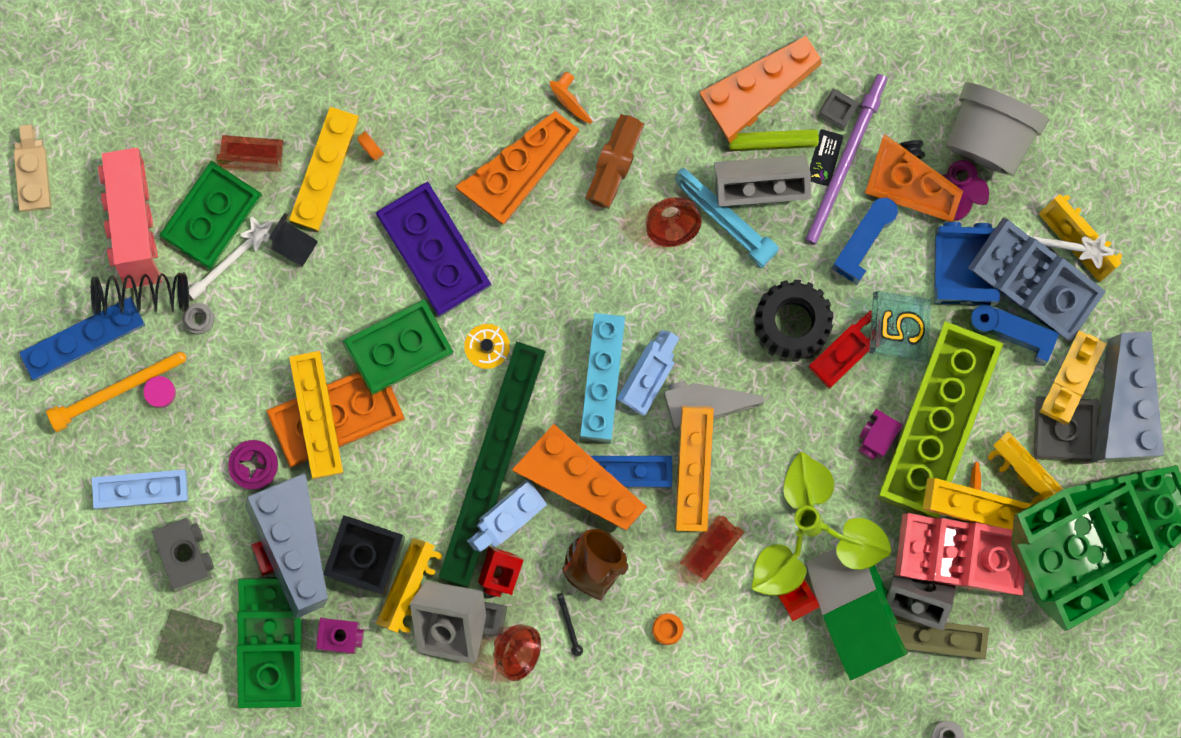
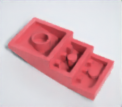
[894,513,1025,596]

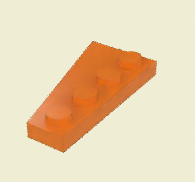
[699,36,822,144]
[455,111,579,226]
[512,424,647,531]

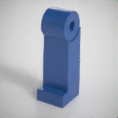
[831,198,898,285]
[969,305,1060,366]

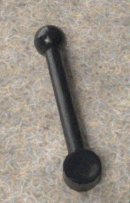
[557,593,583,657]

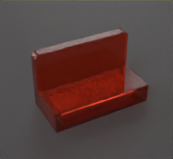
[216,135,284,172]

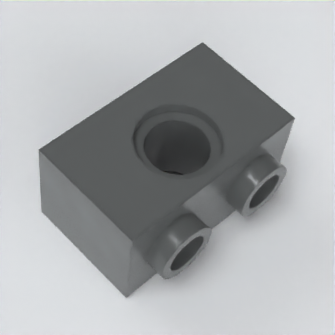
[152,518,214,592]
[886,571,956,631]

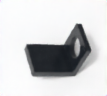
[266,213,318,267]

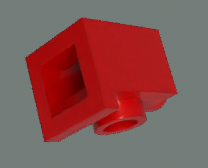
[478,546,524,597]

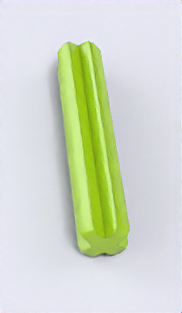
[728,129,819,151]

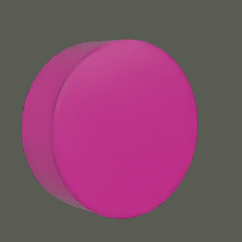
[144,376,176,408]

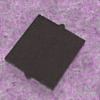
[155,609,224,675]

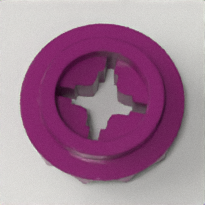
[228,440,278,490]

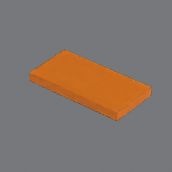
[266,372,405,468]

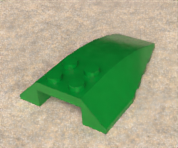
[1011,465,1181,631]

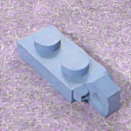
[616,330,679,416]
[467,480,547,552]

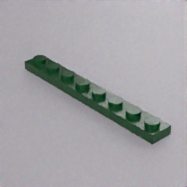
[439,341,546,588]

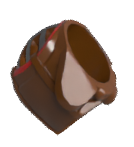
[562,529,629,601]

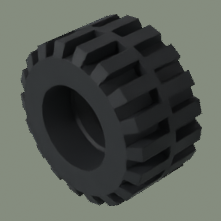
[754,279,834,362]

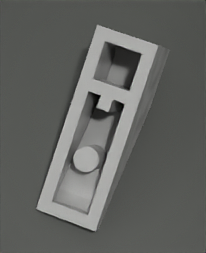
[664,381,765,431]

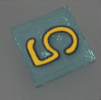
[869,291,931,361]

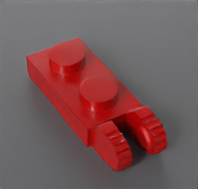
[808,310,889,390]

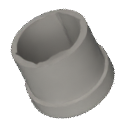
[946,82,1050,176]

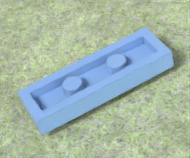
[92,469,189,510]

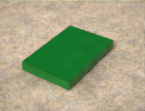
[159,160,263,271]
[342,299,454,396]

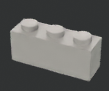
[714,155,811,206]

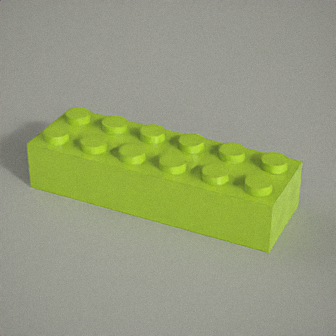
[876,321,1004,518]

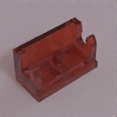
[680,515,745,583]

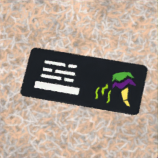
[810,129,843,186]

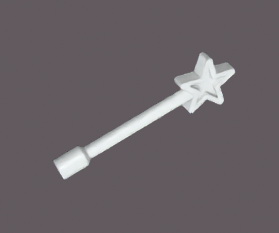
[189,217,273,300]
[1030,233,1115,268]

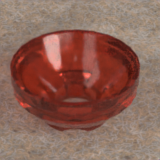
[645,197,702,247]
[493,624,541,681]

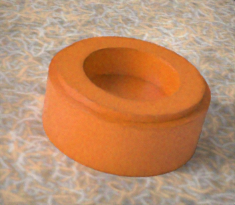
[357,131,385,161]
[652,613,684,645]

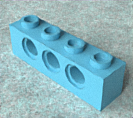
[580,313,625,444]

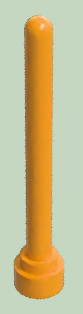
[46,352,186,433]

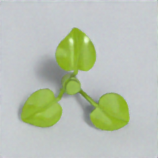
[751,452,891,596]

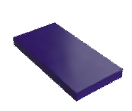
[375,181,492,317]

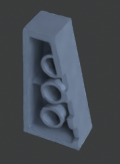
[1091,332,1164,463]
[245,473,328,619]

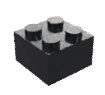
[323,515,405,597]

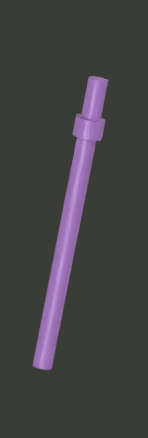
[805,74,888,244]

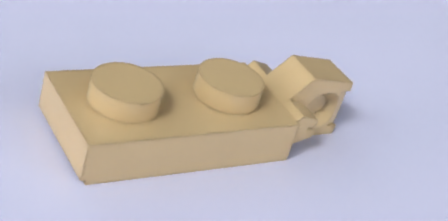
[14,124,52,212]

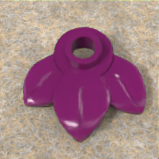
[942,160,990,221]

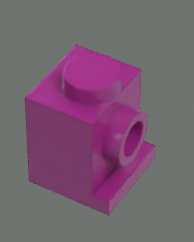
[858,409,903,460]
[316,617,364,654]

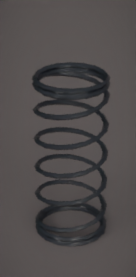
[90,272,189,316]

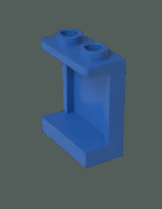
[934,222,1000,306]

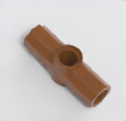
[585,114,645,209]

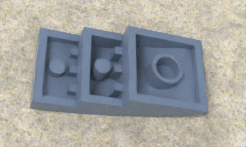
[968,218,1106,342]

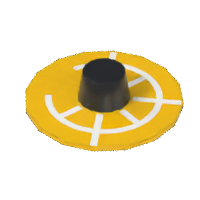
[464,324,510,369]

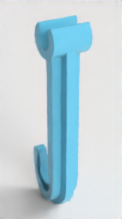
[675,168,779,268]

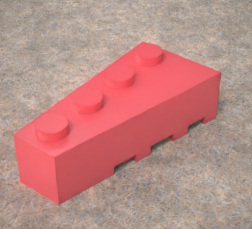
[98,147,162,289]

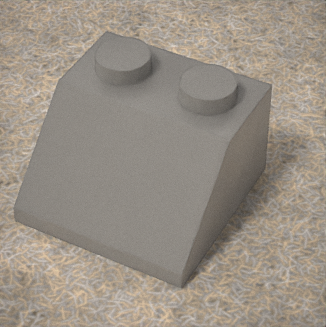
[410,581,486,664]

